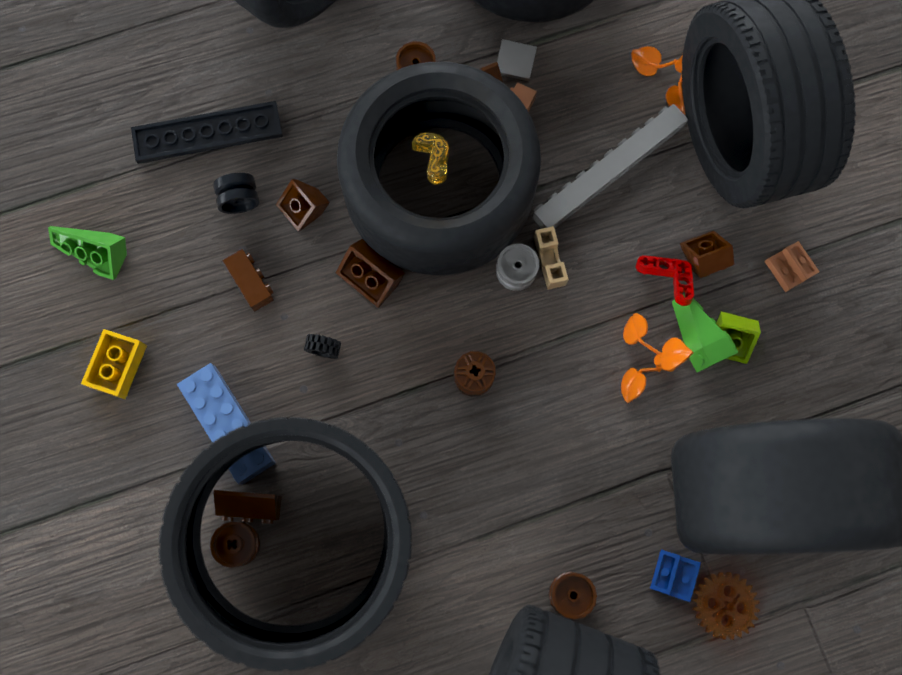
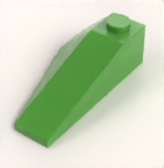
[48,226,127,280]
[672,294,739,372]

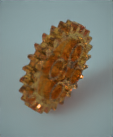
[692,572,760,640]

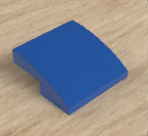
[650,550,701,602]

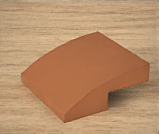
[765,241,819,292]

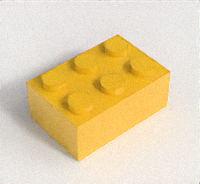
[81,329,147,399]

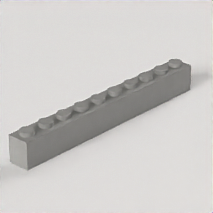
[532,104,688,229]

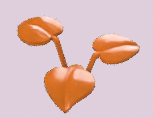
[631,46,686,115]
[621,313,693,403]

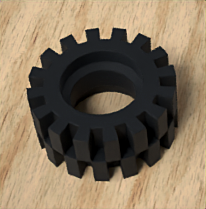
[304,334,341,359]

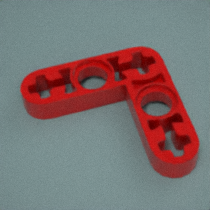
[635,255,694,306]

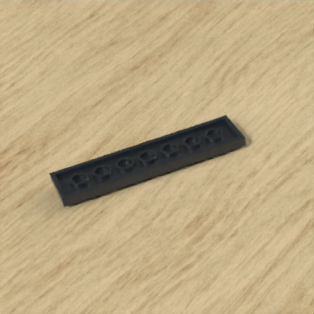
[131,101,283,164]

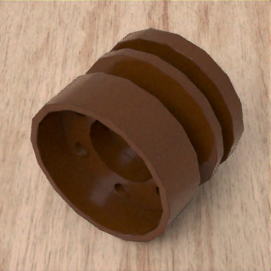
[454,351,496,397]

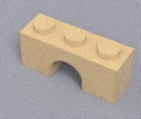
[533,226,569,290]

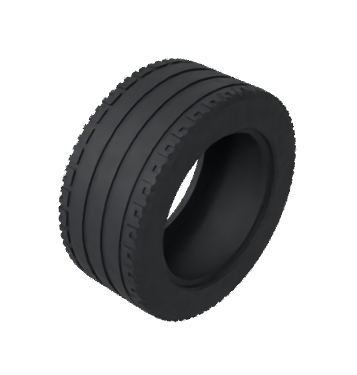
[682,0,856,208]

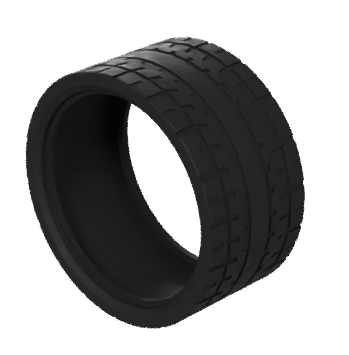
[159,417,412,672]

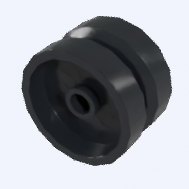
[213,173,259,214]

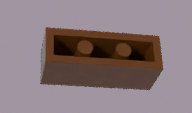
[223,249,274,312]

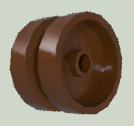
[396,41,436,70]
[210,522,260,567]
[548,572,597,619]

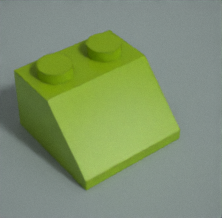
[716,312,761,364]

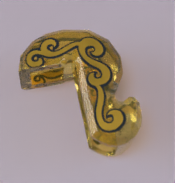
[412,132,449,185]

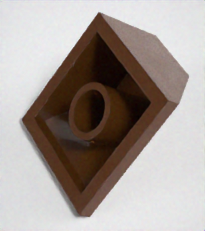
[275,179,330,232]

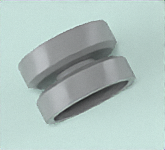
[496,244,539,291]

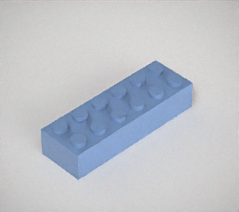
[177,363,276,485]

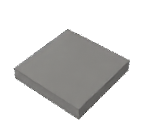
[497,39,537,82]

